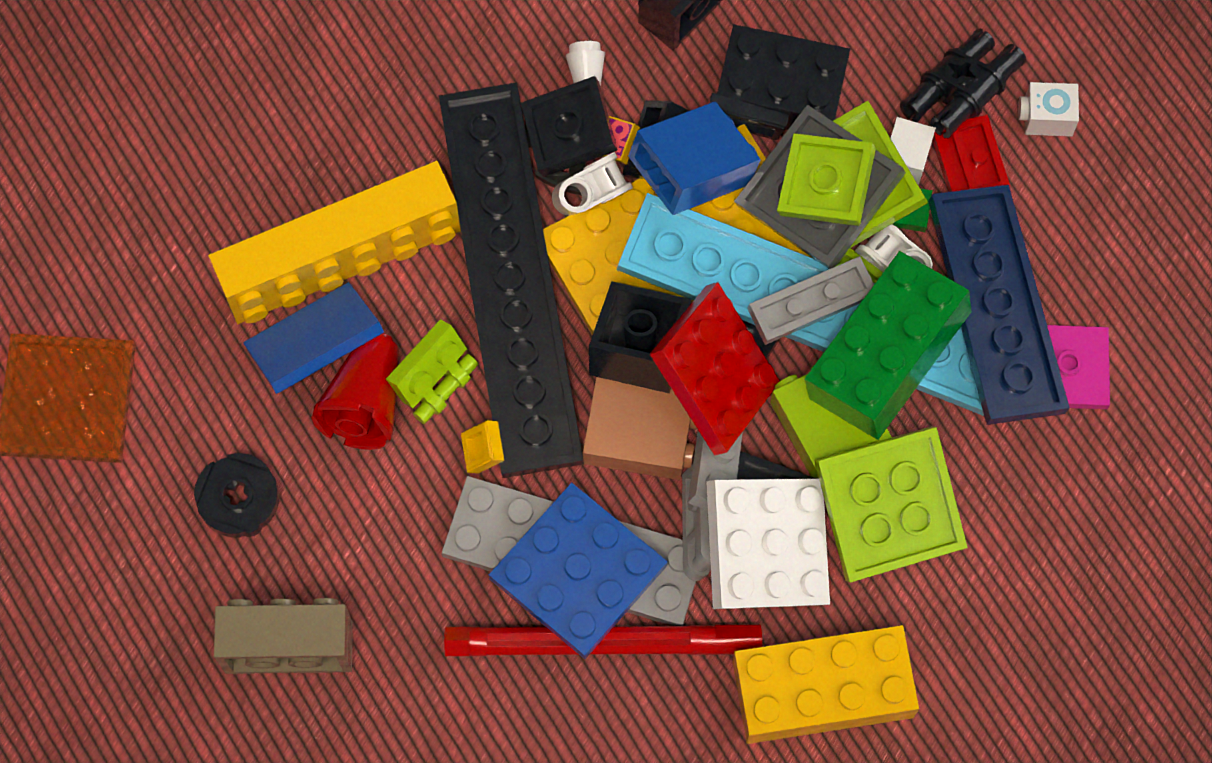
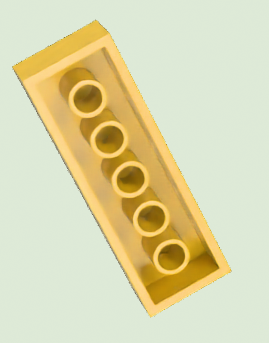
[208,161,461,325]

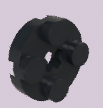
[194,453,279,538]

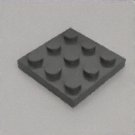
[734,105,906,269]

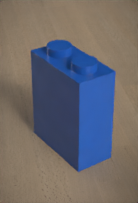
[628,101,761,215]

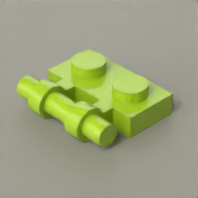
[386,319,478,424]

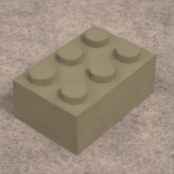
[214,598,353,674]

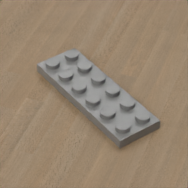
[442,476,696,626]

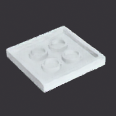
[706,479,830,609]

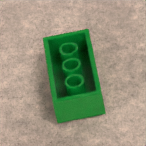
[804,251,972,440]

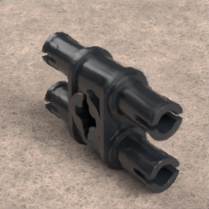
[900,28,1026,138]

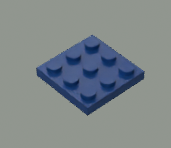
[489,482,668,659]

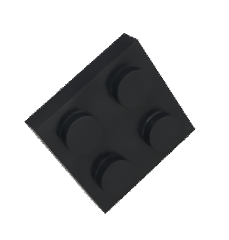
[521,76,618,177]

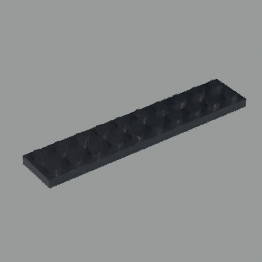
[438,82,584,478]

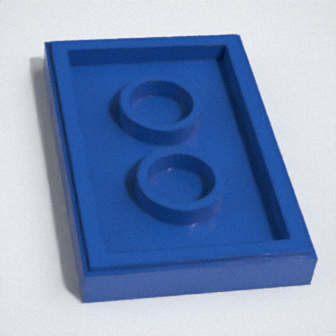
[243,282,384,394]

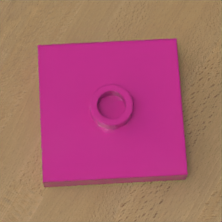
[1047,325,1110,409]

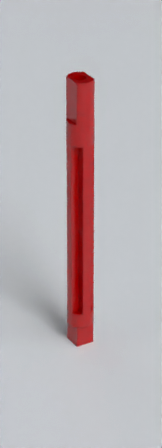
[444,625,762,656]

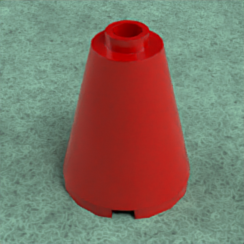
[311,333,399,450]

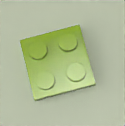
[777,133,876,226]

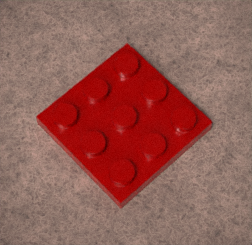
[650,282,780,456]

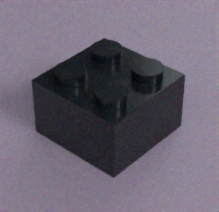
[589,281,692,393]

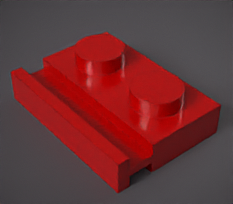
[932,114,1011,192]

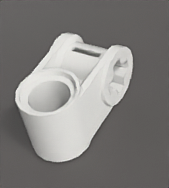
[552,152,633,216]
[855,224,933,272]

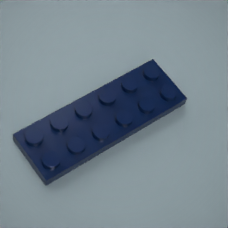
[928,185,1070,425]

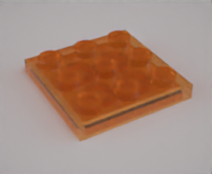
[0,333,136,463]

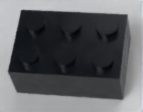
[717,24,850,130]

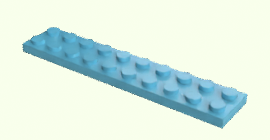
[616,193,984,416]

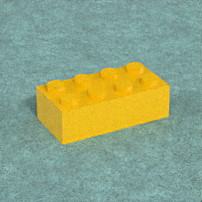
[732,625,919,744]

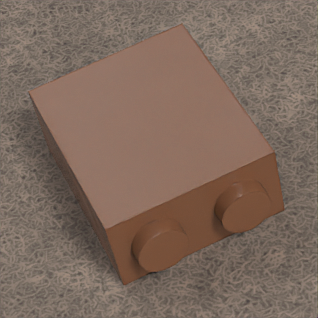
[583,377,697,480]

